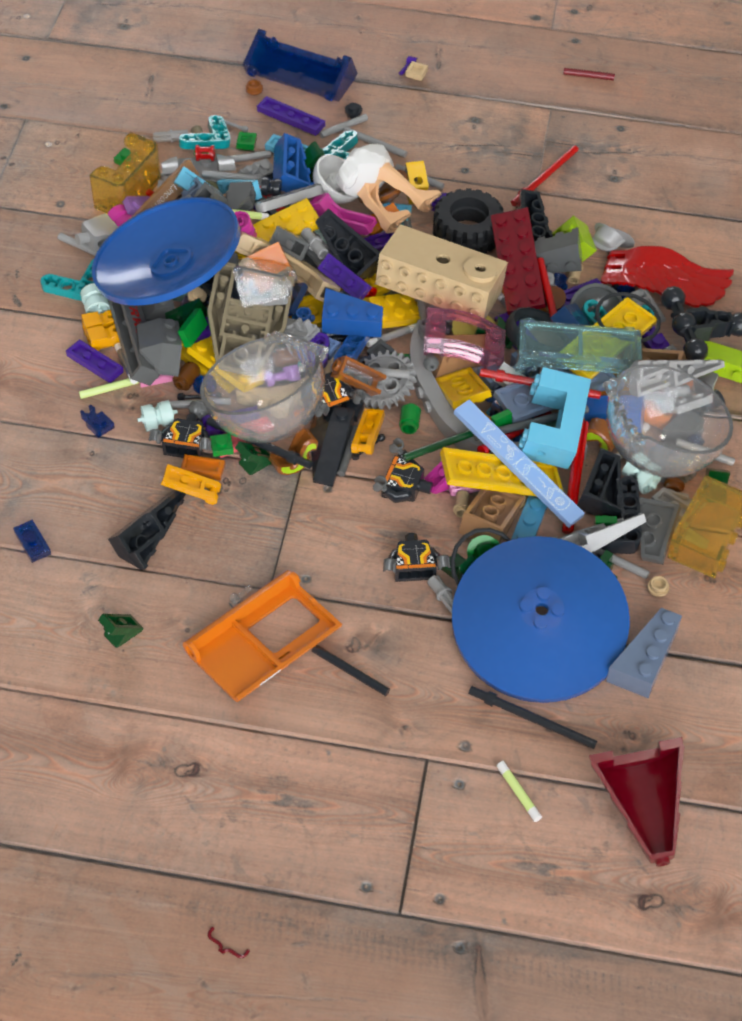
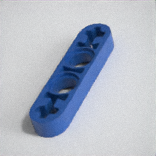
[333,335,371,371]

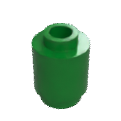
[399,403,421,434]

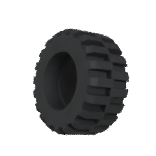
[433,188,504,254]

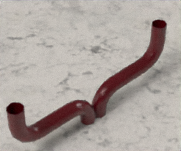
[208,927,250,958]

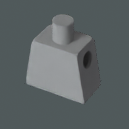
[75,213,118,252]

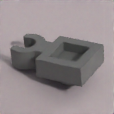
[359,339,394,365]

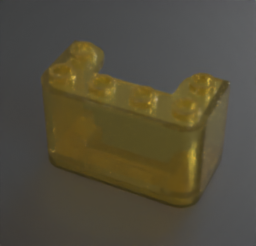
[89,132,161,214]
[668,475,742,579]

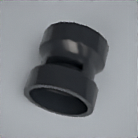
[261,177,282,197]

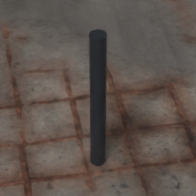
[312,645,390,696]

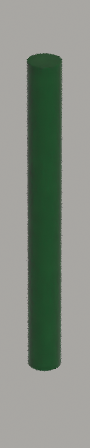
[402,430,474,462]

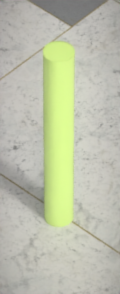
[79,378,139,399]

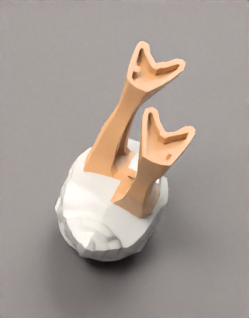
[335,144,442,234]

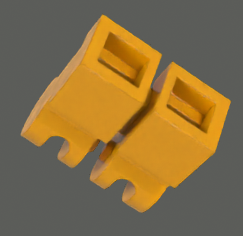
[81,310,120,352]

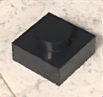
[341,399,364,422]

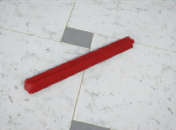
[562,421,589,534]

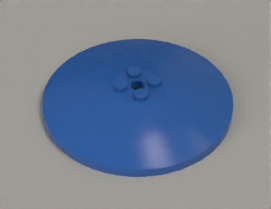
[92,197,241,306]
[452,536,630,703]

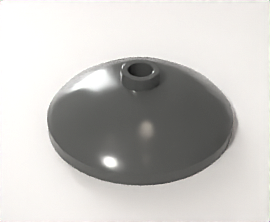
[569,283,623,323]

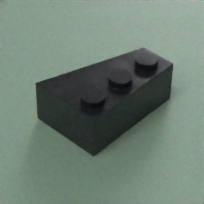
[577,448,622,519]

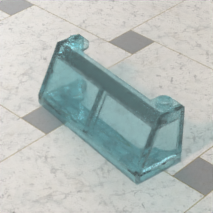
[515,318,642,382]

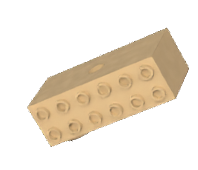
[375,224,508,323]

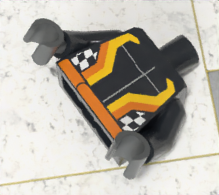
[302,364,367,417]
[148,413,212,458]
[373,438,433,503]
[383,533,451,582]

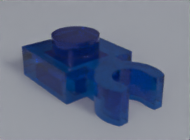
[80,405,115,438]

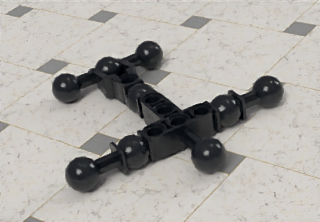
[661,286,742,360]

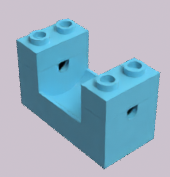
[518,367,591,469]

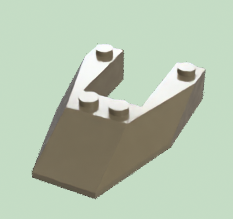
[207,262,295,377]

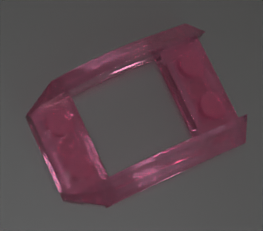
[423,307,506,369]

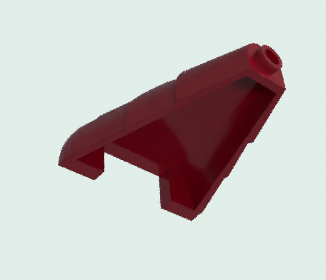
[589,737,684,867]

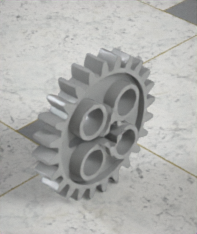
[353,350,417,410]

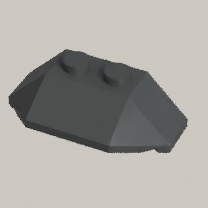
[136,318,182,377]

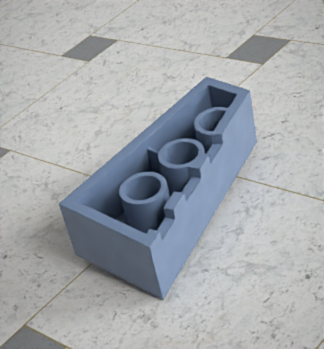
[606,608,682,698]

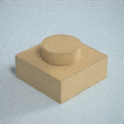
[406,61,428,81]

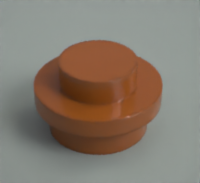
[246,79,263,95]

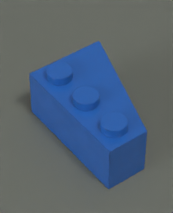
[273,133,314,193]
[322,288,383,337]

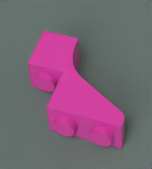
[310,193,377,236]

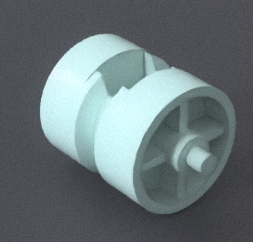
[80,283,111,314]
[137,400,178,432]
[622,455,662,494]

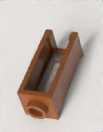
[331,356,387,396]

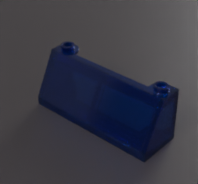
[242,29,358,102]

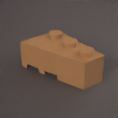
[431,334,497,378]

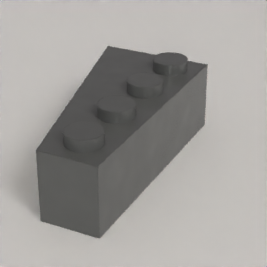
[534,228,582,273]

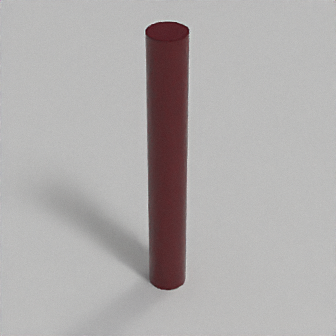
[563,68,615,81]

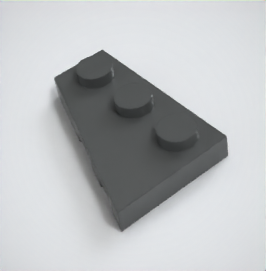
[639,497,681,565]

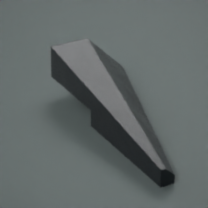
[108,489,186,570]

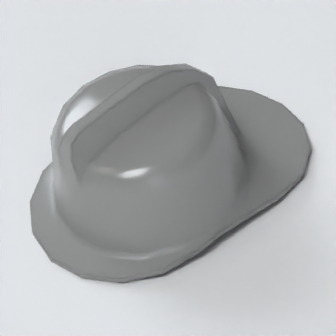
[593,223,635,252]

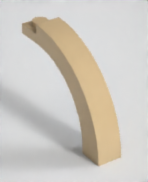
[235,231,340,302]

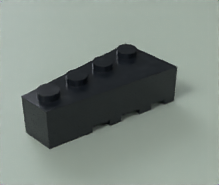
[517,189,553,242]

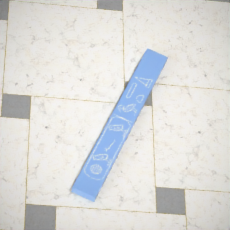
[453,399,585,528]

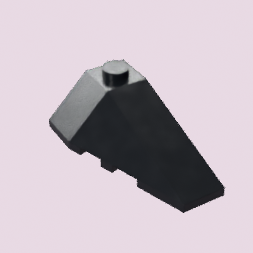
[315,209,380,279]
[310,406,355,487]

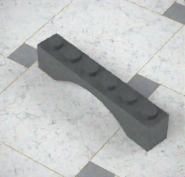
[226,182,256,276]

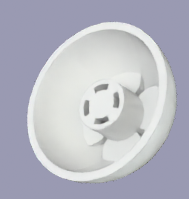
[313,155,358,204]

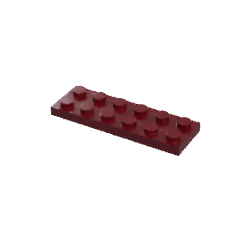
[491,207,546,315]

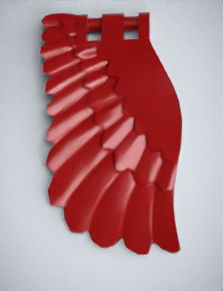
[600,246,734,308]

